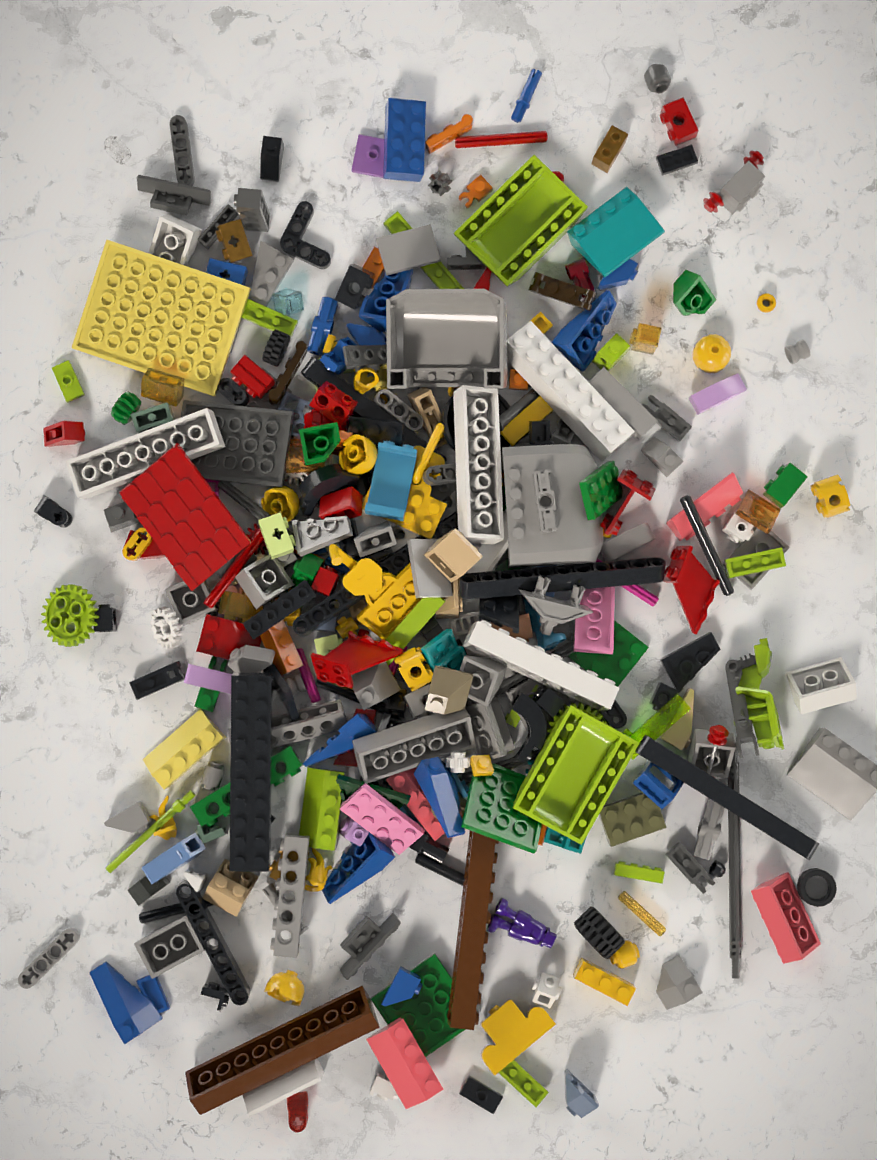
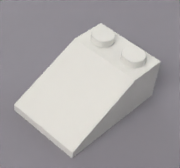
[148,214,202,266]

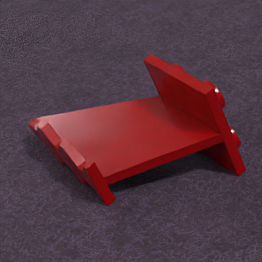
[600,469,656,536]
[663,545,720,635]
[311,630,404,688]

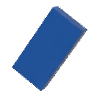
[136,974,170,1014]

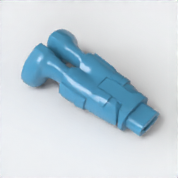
[523,597,567,652]

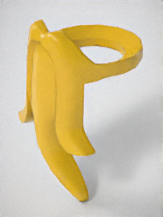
[353,367,379,394]
[149,795,177,840]
[305,848,333,892]

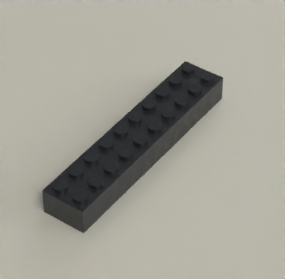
[229,672,273,872]

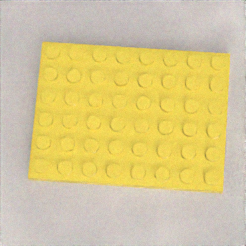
[72,239,251,397]

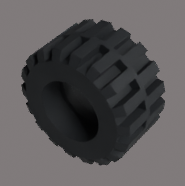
[574,906,625,959]

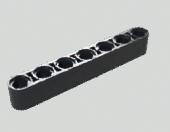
[176,880,251,1006]

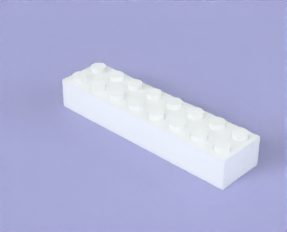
[507,321,635,462]
[453,385,504,544]
[66,408,225,499]
[462,620,619,711]

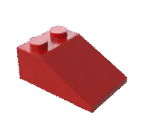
[196,614,262,660]

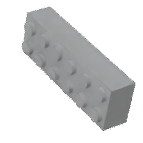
[352,709,476,784]

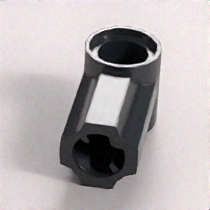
[409,832,450,863]

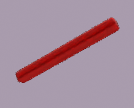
[455,131,548,148]
[204,528,264,608]

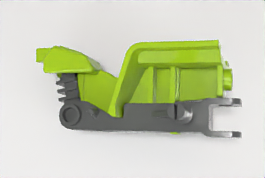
[725,638,785,758]

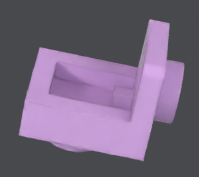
[338,816,369,846]

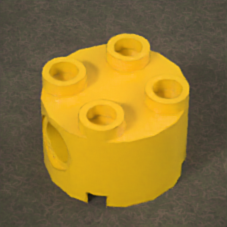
[810,475,850,518]
[394,647,433,692]

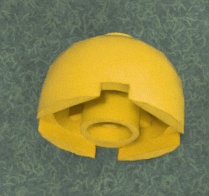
[692,334,731,373]
[339,434,377,474]
[261,486,300,523]
[264,970,305,1006]

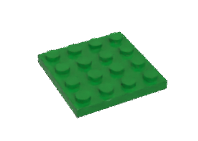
[461,763,542,854]
[370,953,466,1057]

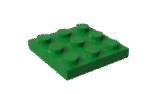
[568,620,649,687]

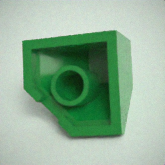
[673,270,717,316]
[299,422,341,466]

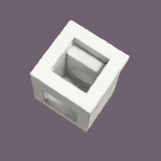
[369,1072,398,1101]

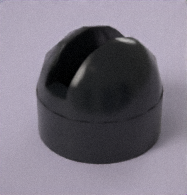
[709,860,726,878]

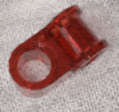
[287,1091,308,1133]

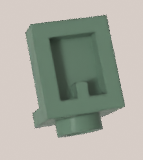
[195,824,228,844]

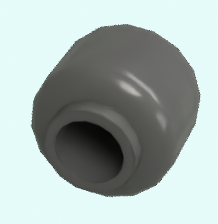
[644,64,671,94]

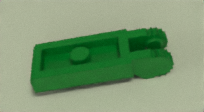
[194,656,228,712]

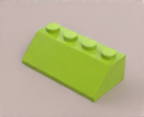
[299,767,346,851]

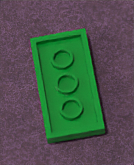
[579,461,623,520]

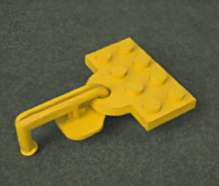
[362,423,447,539]
[329,544,422,640]

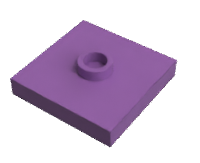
[351,134,384,178]

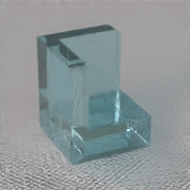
[272,288,304,316]

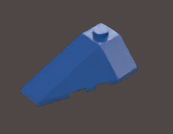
[551,290,617,372]
[414,757,465,838]
[322,832,395,904]

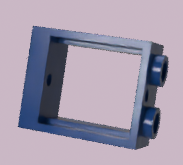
[633,761,684,809]

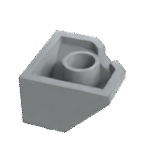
[656,955,703,1010]

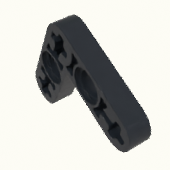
[280,201,331,269]

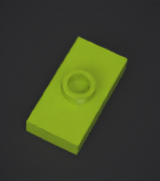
[52,360,85,403]

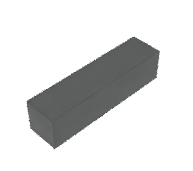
[198,204,238,250]

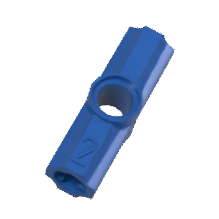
[307,297,338,356]

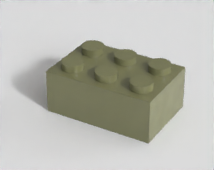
[599,792,667,847]

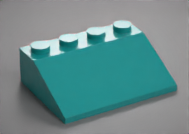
[567,187,665,277]

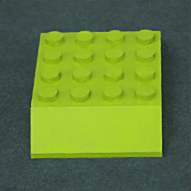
[453,155,588,287]
[513,705,640,845]

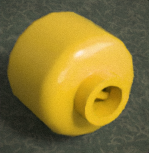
[609,940,640,969]

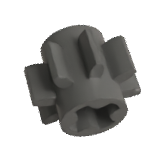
[428,170,452,196]

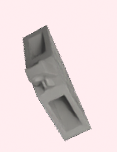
[518,576,593,636]

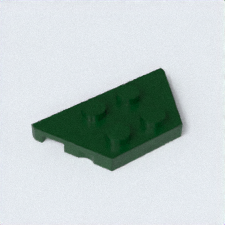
[336,774,411,809]

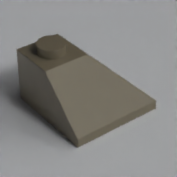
[425,665,473,715]

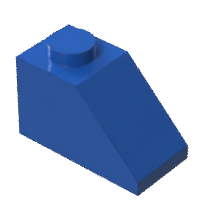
[597,259,639,291]
[346,323,387,345]
[381,966,423,1006]

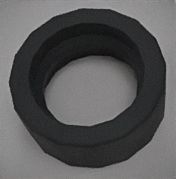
[797,868,837,907]

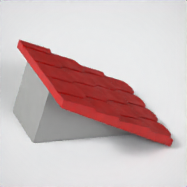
[119,443,251,591]

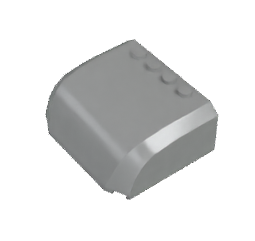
[386,289,507,389]
[501,444,604,568]

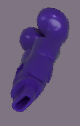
[487,898,557,948]

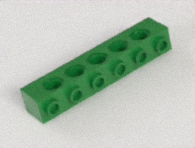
[190,746,304,827]

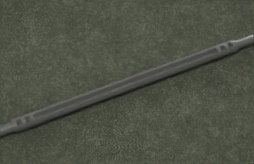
[728,742,741,979]

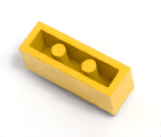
[573,957,636,1006]

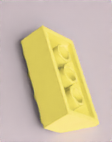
[142,709,226,789]

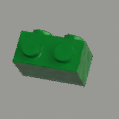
[763,463,808,509]
[291,553,324,588]

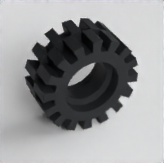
[262,329,290,367]

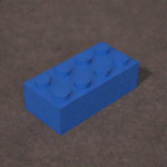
[383,98,426,182]

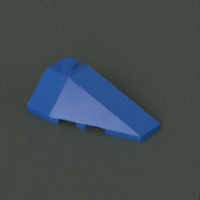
[358,269,414,333]
[303,714,378,767]
[89,962,163,1044]

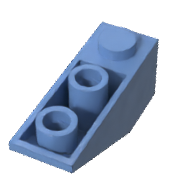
[142,832,206,884]

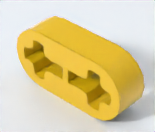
[122,527,153,561]

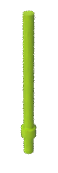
[106,790,196,873]

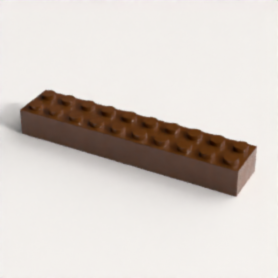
[447,831,499,1030]
[185,985,380,1115]

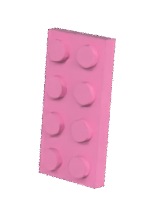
[574,587,615,654]
[340,783,425,855]

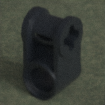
[34,495,73,528]

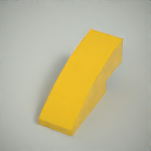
[500,396,554,446]

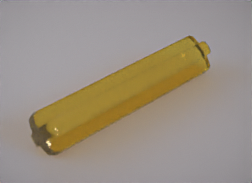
[618,891,666,937]

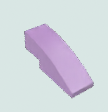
[689,374,747,415]
[184,664,232,694]

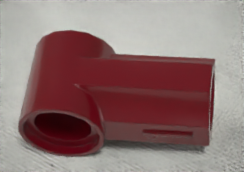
[565,258,596,299]

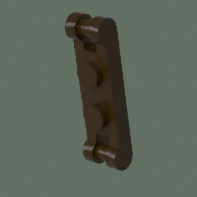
[528,272,597,311]
[269,341,307,405]

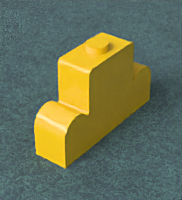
[480,1000,556,1075]

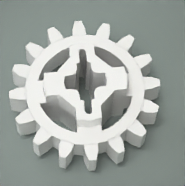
[150,606,183,649]

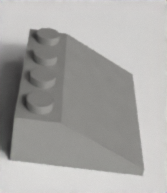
[787,728,877,820]

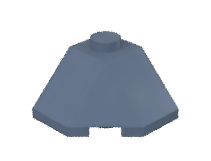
[564,1069,599,1118]

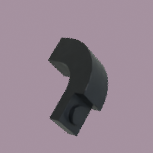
[299,463,359,516]
[509,691,547,763]

